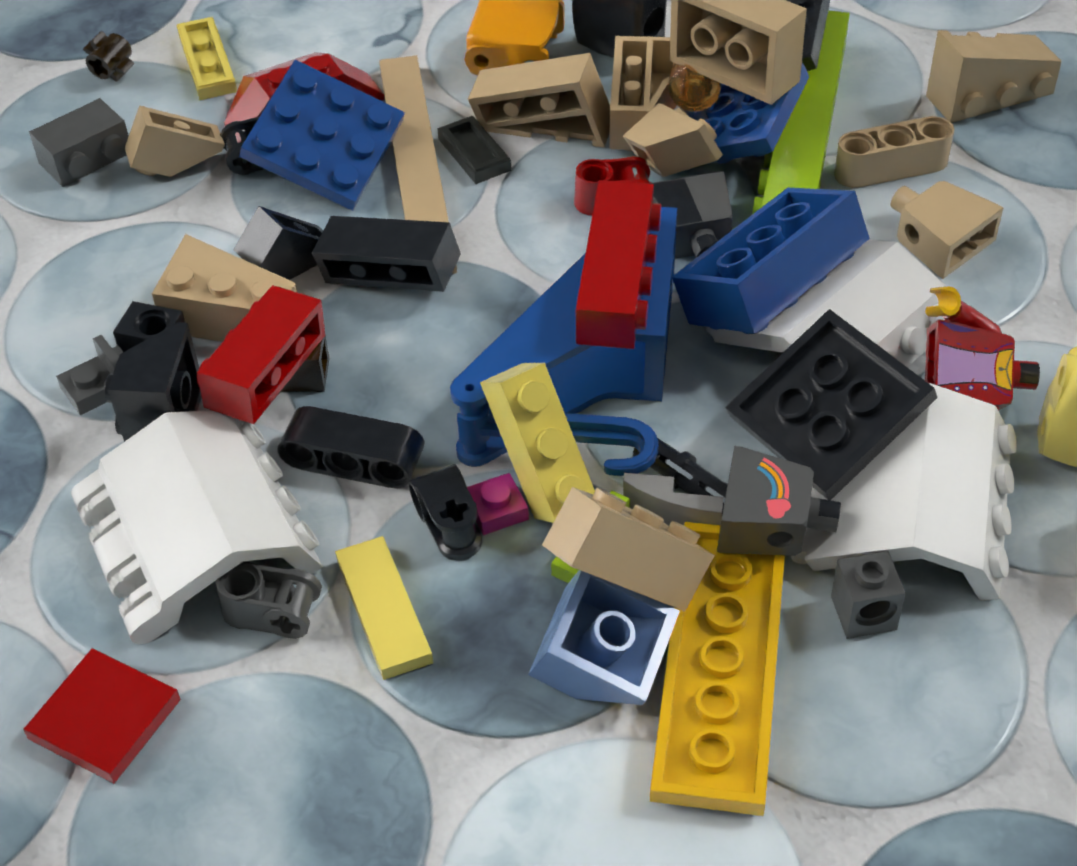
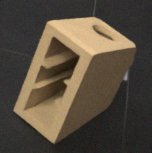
[890,181,1003,279]

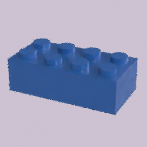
[671,188,870,334]

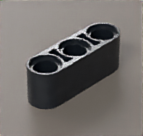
[277,406,425,489]

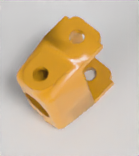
[464,0,565,76]

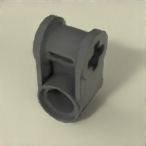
[216,561,322,639]

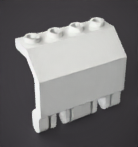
[71,410,323,644]

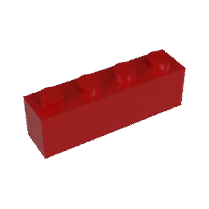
[576,180,662,349]

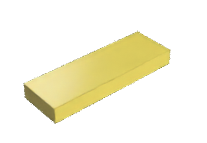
[176,17,237,100]
[335,536,433,680]

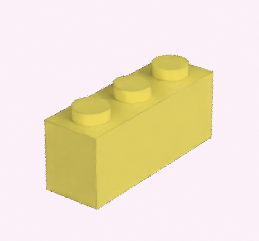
[480,363,595,523]

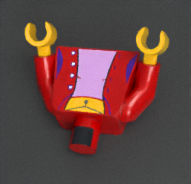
[925,286,1040,411]

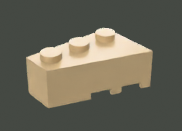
[926,30,1062,123]
[152,234,297,342]

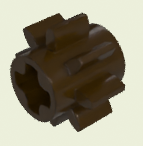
[83,31,134,82]

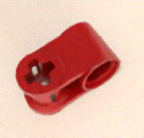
[574,156,652,216]

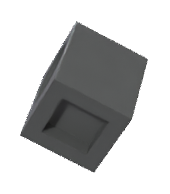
[831,551,906,639]

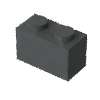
[29,98,129,187]

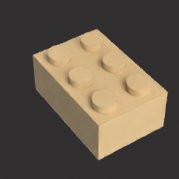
[670,0,807,105]

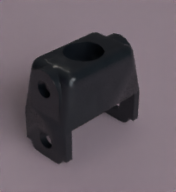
[572,0,667,57]

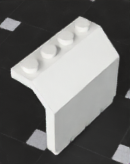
[705,240,946,367]
[791,383,1017,601]

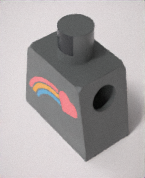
[717,446,841,556]

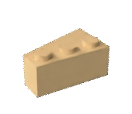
[610,36,693,151]
[468,53,610,148]
[542,487,715,612]

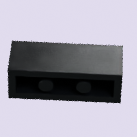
[312,216,461,292]

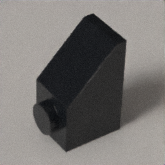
[233,206,323,280]

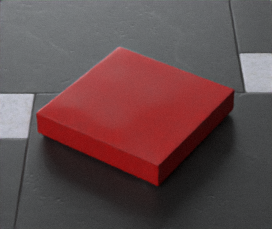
[23,648,181,784]

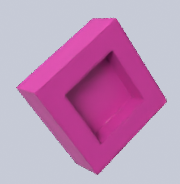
[467,472,529,535]

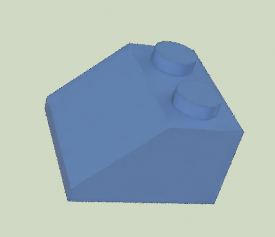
[528,570,680,705]

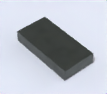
[438,116,512,184]

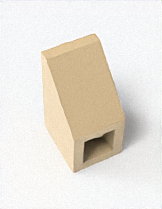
[623,103,723,177]

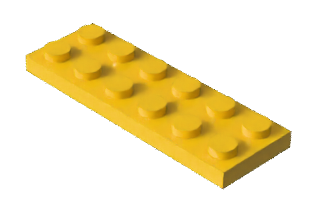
[650,522,785,816]

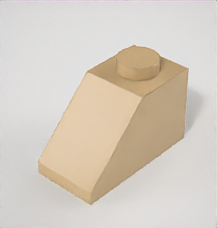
[125,105,225,177]

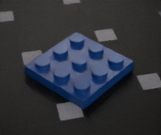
[240,60,405,211]
[684,63,809,170]

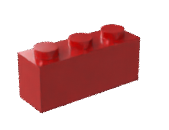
[197,285,326,424]

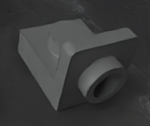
[56,335,123,415]

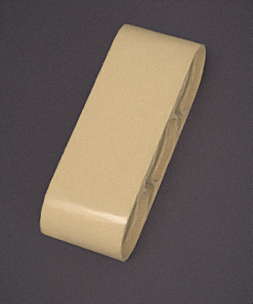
[834,116,955,188]

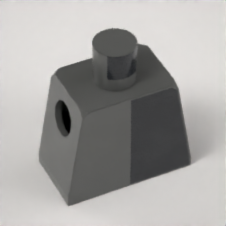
[649,171,732,259]

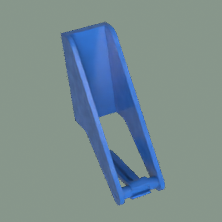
[450,207,677,476]

